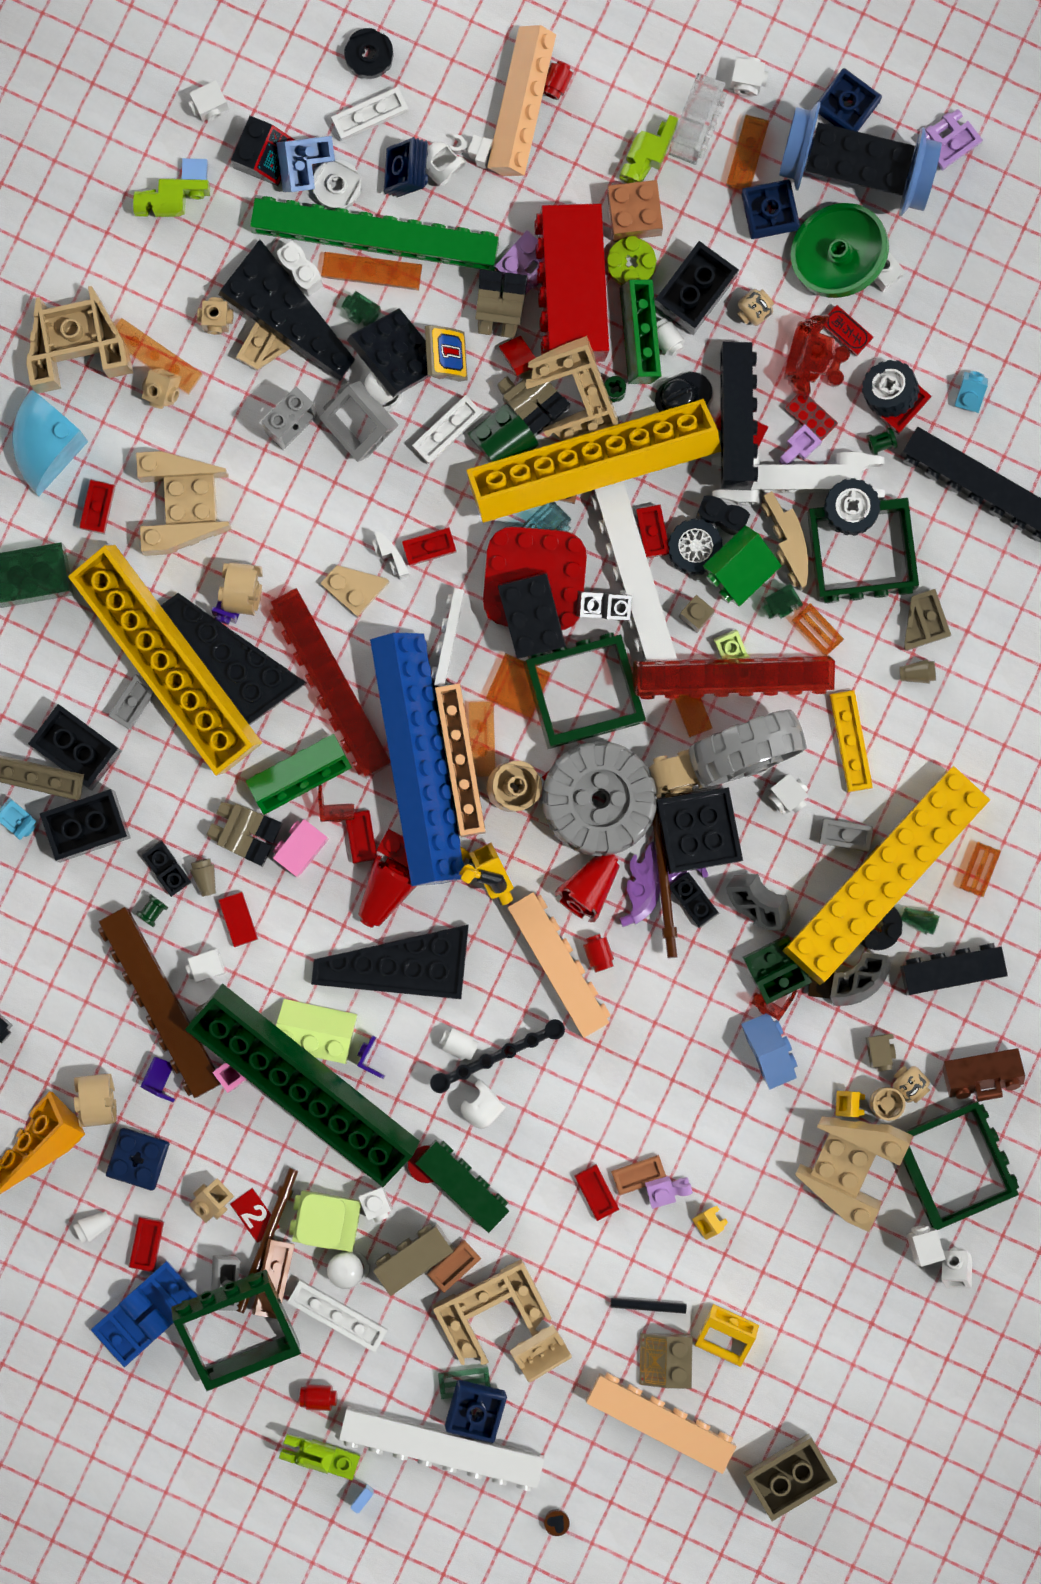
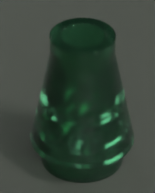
[901,907,940,935]

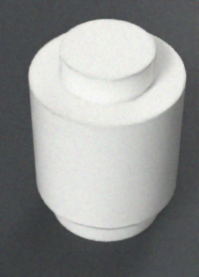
[657,318,685,356]
[439,1028,479,1060]

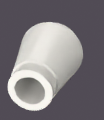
[73,1211,113,1243]

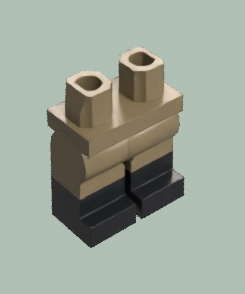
[475,269,528,338]
[497,368,570,437]
[206,802,283,867]

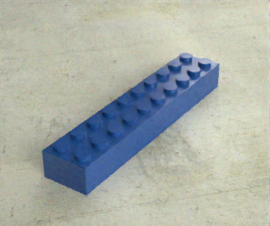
[370,633,465,886]

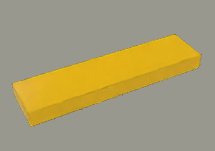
[829,690,873,793]

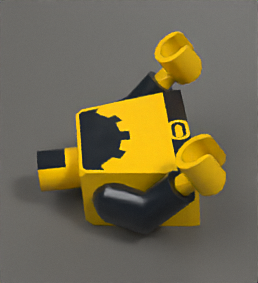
[459,842,514,906]

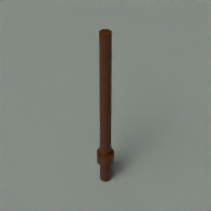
[652,809,678,959]
[237,1167,298,1313]

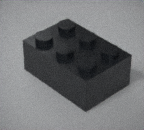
[655,241,739,335]
[498,572,566,659]
[28,704,122,791]
[39,789,131,863]

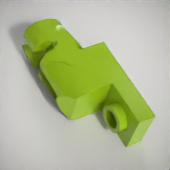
[619,115,679,183]
[133,179,210,217]
[279,1434,361,1480]

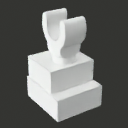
[450,134,493,169]

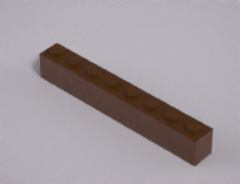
[98,907,221,1098]

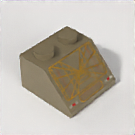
[639,1333,693,1389]

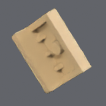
[509,1325,572,1383]

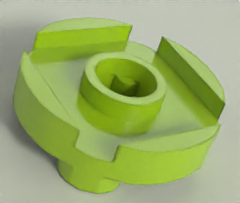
[607,236,657,286]

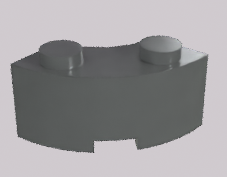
[726,874,791,931]
[830,952,891,1006]

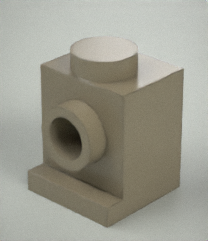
[865,1034,896,1072]

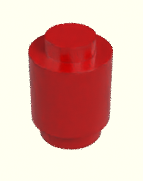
[543,61,573,100]
[583,934,614,973]
[300,1384,337,1411]

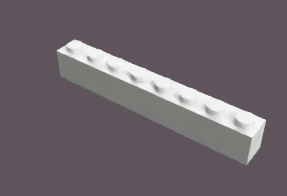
[591,481,681,681]
[339,1407,544,1491]

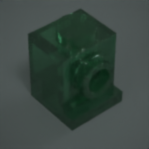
[341,291,381,328]
[762,583,803,620]

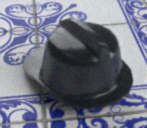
[655,372,712,412]

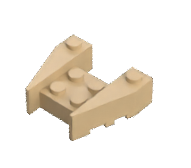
[26,286,133,394]
[136,451,231,556]
[795,1116,913,1232]

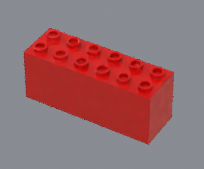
[534,203,609,362]

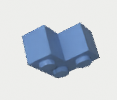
[276,136,335,192]
[741,1012,798,1090]

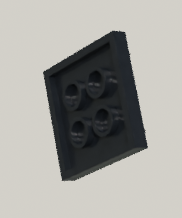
[347,308,430,398]
[656,787,743,874]

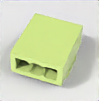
[289,1190,362,1252]

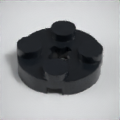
[344,28,394,79]
[860,907,903,951]

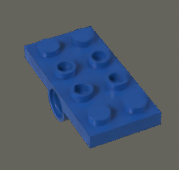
[91,1260,199,1368]

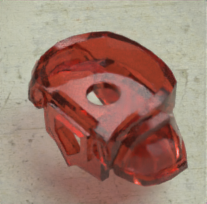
[784,314,850,400]

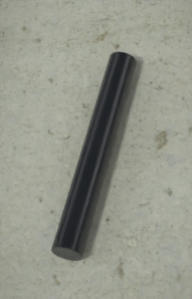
[610,1298,687,1314]

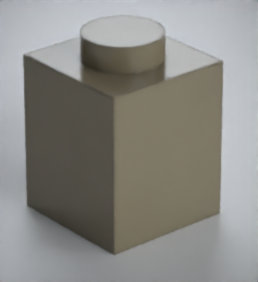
[679,595,715,633]

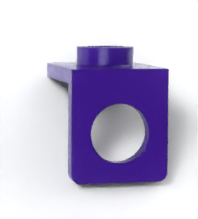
[211,601,240,625]
[357,1035,385,1079]
[140,1057,175,1103]

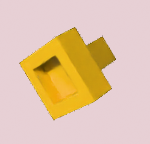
[835,1091,865,1117]
[692,1206,728,1240]

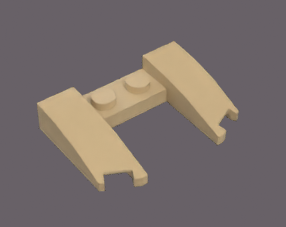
[525,336,619,441]
[432,1259,552,1365]

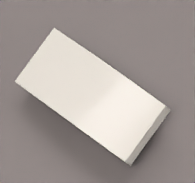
[372,531,410,580]

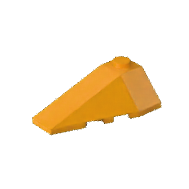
[0,1091,85,1194]

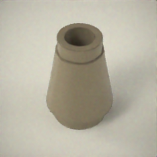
[900,659,936,684]
[190,858,216,897]

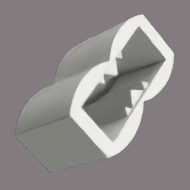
[277,241,323,296]

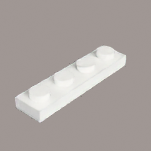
[431,588,465,688]
[287,1280,388,1353]

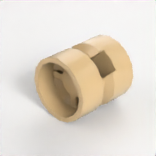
[869,1087,906,1121]

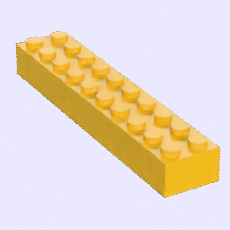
[466,399,721,523]
[68,545,262,776]
[783,766,990,985]

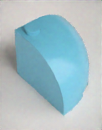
[12,390,88,496]

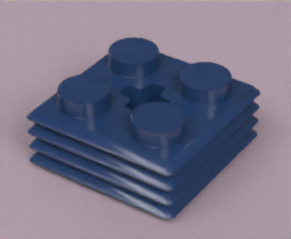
[815,68,882,132]
[384,137,428,198]
[741,179,800,239]
[106,1128,170,1191]
[445,1380,507,1443]

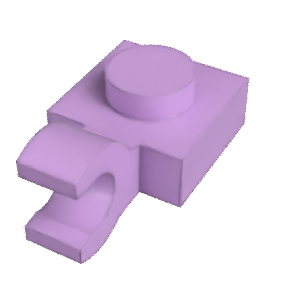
[779,424,822,465]
[645,1176,693,1209]

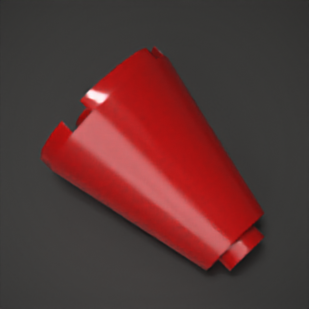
[358,855,417,928]
[555,855,620,922]

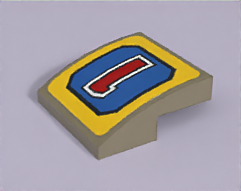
[425,325,468,382]

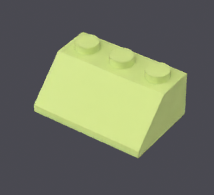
[276,999,358,1064]

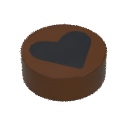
[544,1509,570,1536]

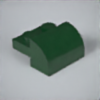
[467,404,539,462]
[742,935,812,1005]

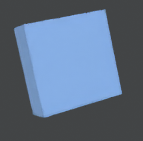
[182,158,208,180]
[350,1484,374,1513]

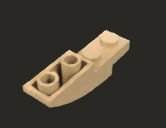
[761,491,808,591]

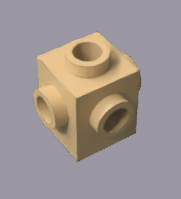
[197,297,233,335]
[141,368,181,409]
[189,1178,234,1223]

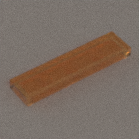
[321,252,422,291]
[116,318,203,395]

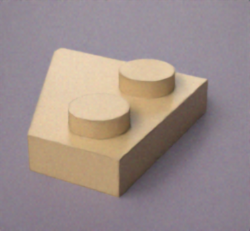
[236,322,292,371]
[320,565,390,617]

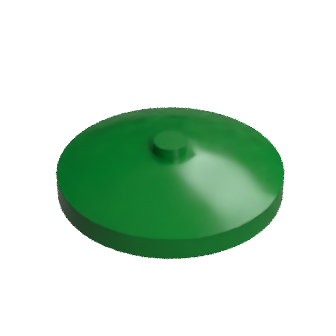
[791,203,889,298]

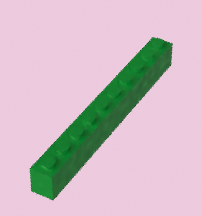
[250,196,499,271]

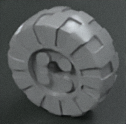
[689,709,807,788]
[542,741,657,856]

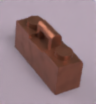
[943,1048,1025,1102]

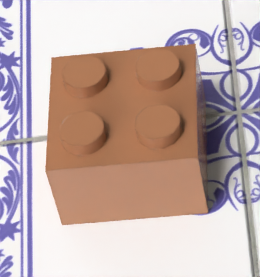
[607,180,663,241]

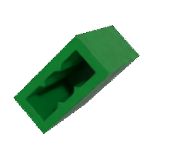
[703,525,782,607]

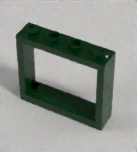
[807,497,919,604]
[523,632,646,749]
[902,1101,1020,1230]
[171,1269,301,1392]

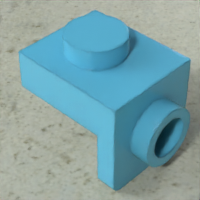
[955,371,988,413]
[0,798,36,840]

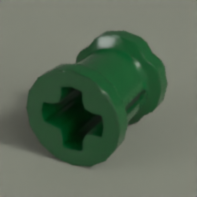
[605,376,626,403]
[866,427,898,455]
[136,894,169,927]

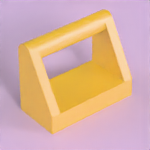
[694,1304,759,1367]

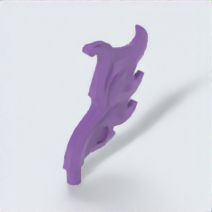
[619,841,708,927]

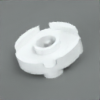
[313,160,362,210]

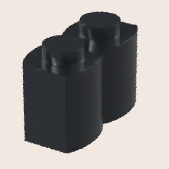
[696,495,750,535]

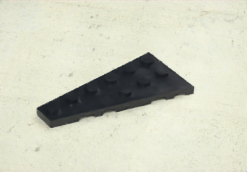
[218,239,355,381]
[161,593,307,725]
[311,924,469,999]

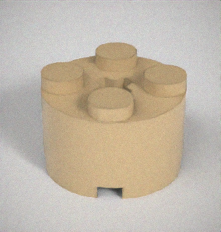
[218,562,263,616]
[649,750,702,799]
[487,761,542,812]
[74,1074,117,1127]

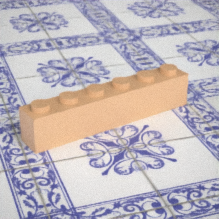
[487,25,556,176]
[435,683,486,838]
[507,892,611,1038]
[586,1372,737,1474]

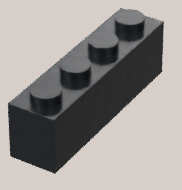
[900,943,1008,996]

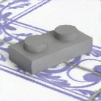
[109,674,155,730]
[819,819,873,852]

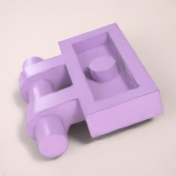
[925,109,983,171]
[495,230,541,294]

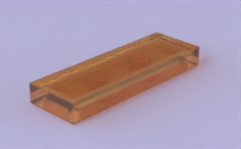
[726,115,769,191]
[469,702,495,777]

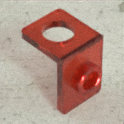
[318,785,355,822]
[751,990,797,1021]

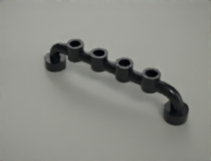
[430,1019,565,1093]

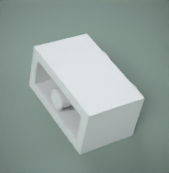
[906,1224,946,1267]

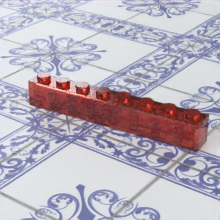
[269,588,391,779]
[633,655,835,699]

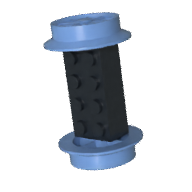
[779,102,942,216]

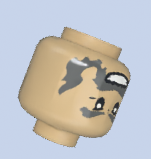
[737,289,774,326]
[893,1066,930,1103]

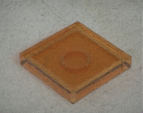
[485,653,551,719]

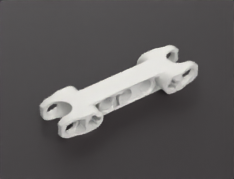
[711,452,885,506]

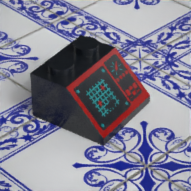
[231,116,295,187]

